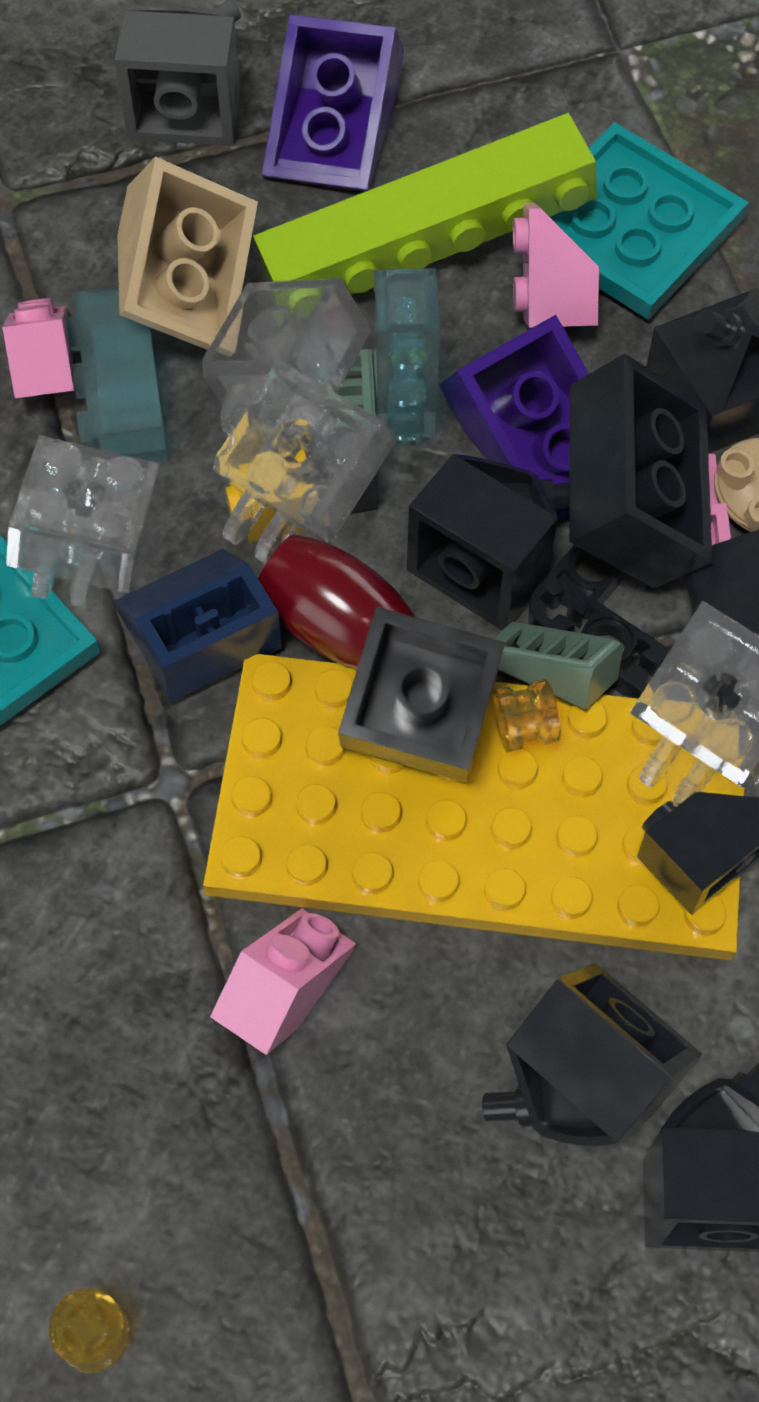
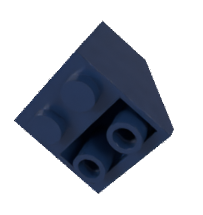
[114,549,281,703]

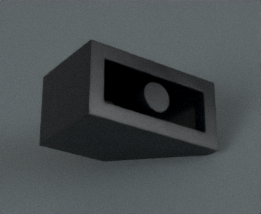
[637,791,759,915]

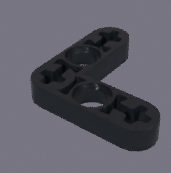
[528,545,688,703]

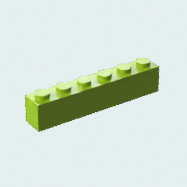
[253,112,597,320]

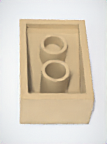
[117,157,258,357]

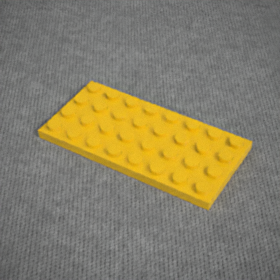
[203,654,747,961]

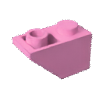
[513,203,599,328]
[2,298,76,398]
[210,908,357,1055]

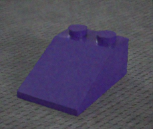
[262,14,404,192]
[439,315,589,522]

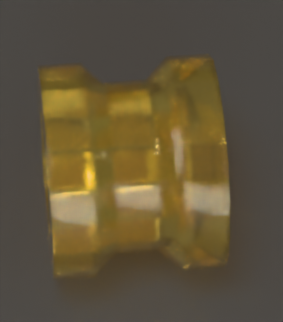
[493,679,561,753]
[49,1288,130,1373]

